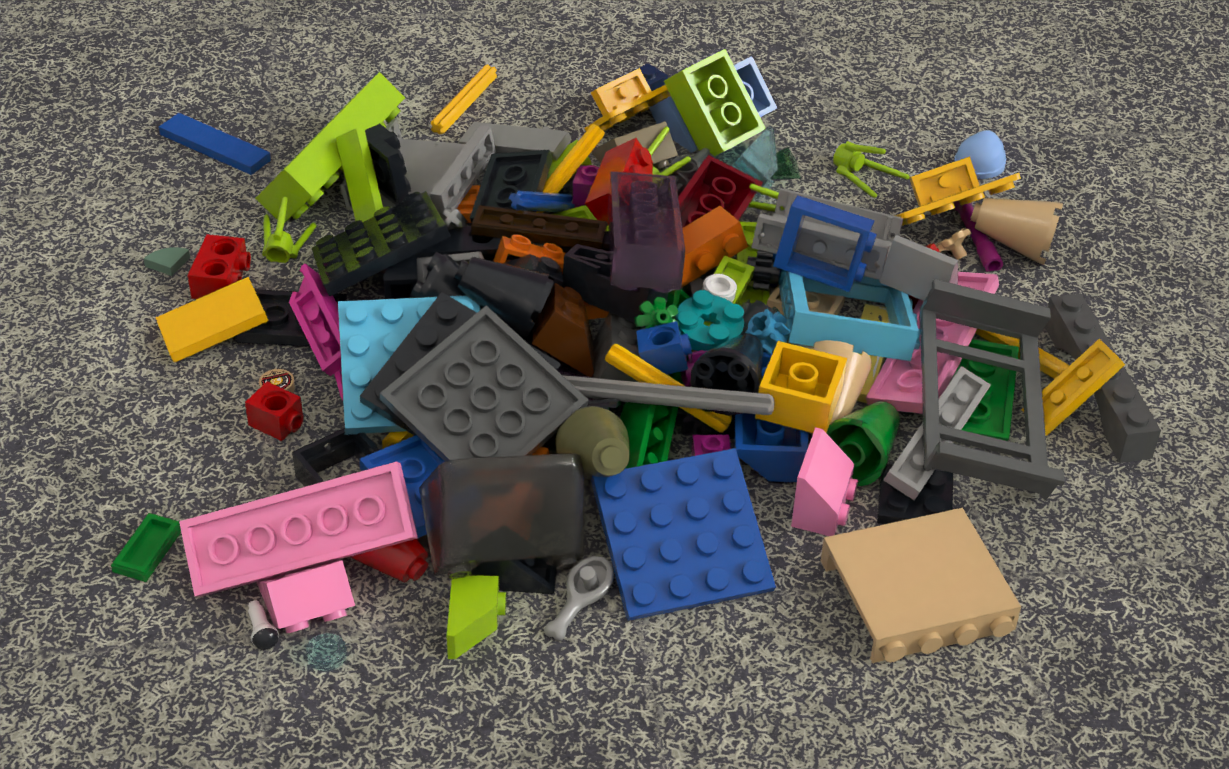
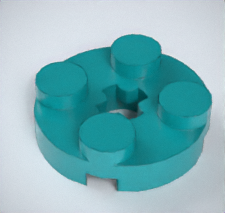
[675,290,744,351]

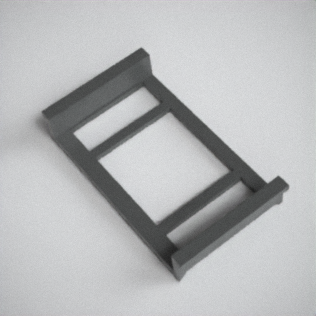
[920,279,1065,501]

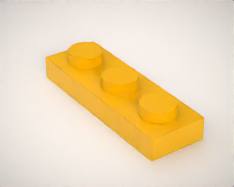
[1021,339,1125,436]

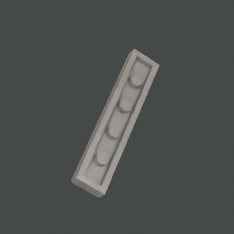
[884,366,991,500]

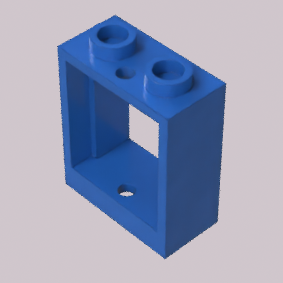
[773,195,877,292]

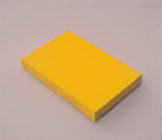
[155,277,269,363]

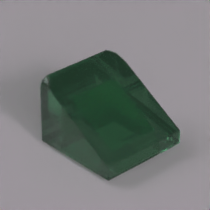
[762,147,801,180]

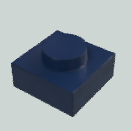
[636,63,668,91]

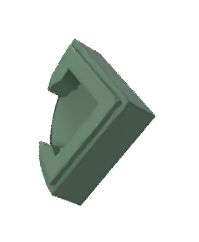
[143,247,191,276]

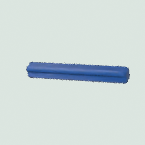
[509,190,575,212]

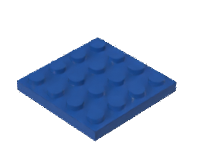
[591,448,776,621]

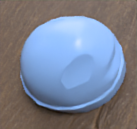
[955,130,1006,179]

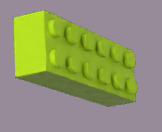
[255,72,405,223]

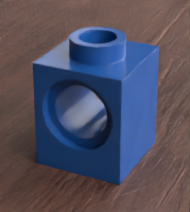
[636,321,692,374]

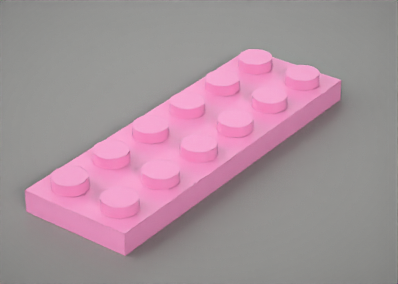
[866,272,999,414]
[179,462,418,597]

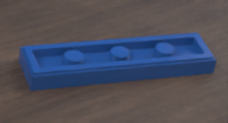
[159,113,271,175]

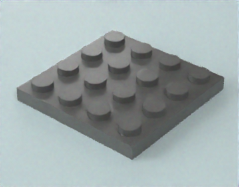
[380,306,589,498]

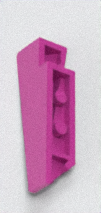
[289,264,343,400]

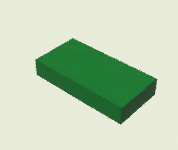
[111,513,181,582]

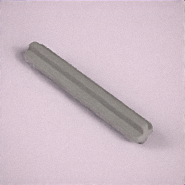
[442,208,467,229]

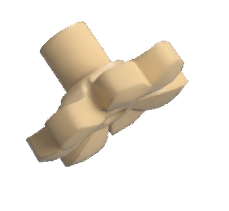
[935,228,972,260]

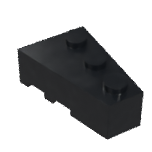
[561,244,671,327]

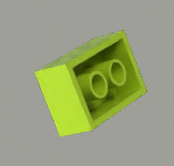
[664,49,766,156]

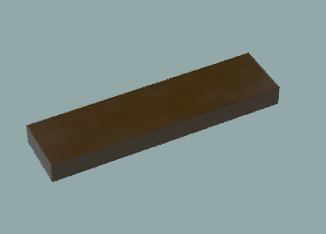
[471,205,608,249]

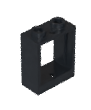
[292,428,380,487]

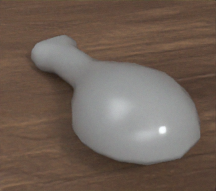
[544,555,614,641]

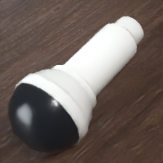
[248,600,279,650]

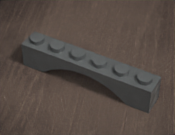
[1045,293,1161,463]

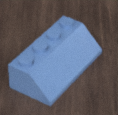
[649,56,777,152]

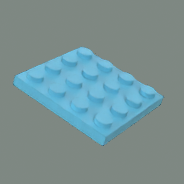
[338,296,480,435]

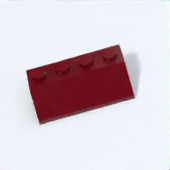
[658,155,763,241]

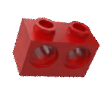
[187,234,251,299]

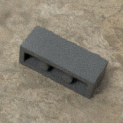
[593,313,642,403]

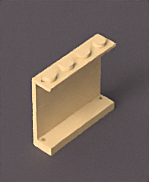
[821,508,1021,663]

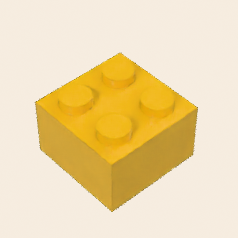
[755,341,847,433]

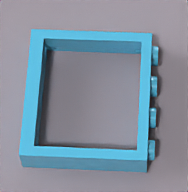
[778,269,922,361]

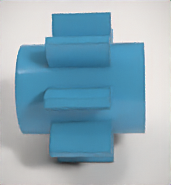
[745,309,791,354]

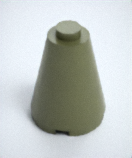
[556,406,629,480]

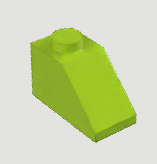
[446,575,506,659]

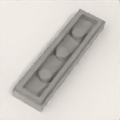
[458,122,572,160]

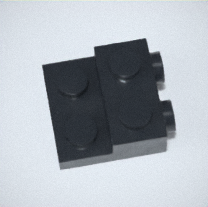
[365,123,411,206]

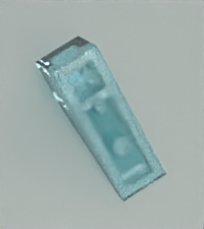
[732,126,778,196]

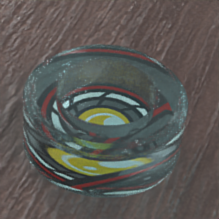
[306,633,347,671]

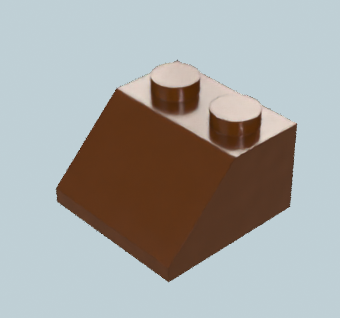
[532,283,594,378]

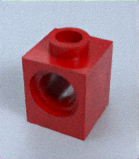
[245,381,304,441]

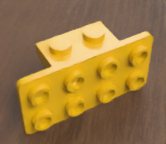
[584,68,671,131]
[894,156,1021,226]

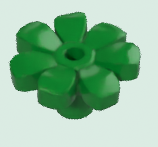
[635,297,679,329]

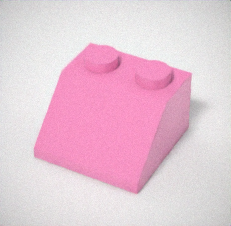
[791,427,858,536]
[257,560,355,633]

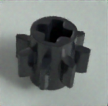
[747,250,780,291]

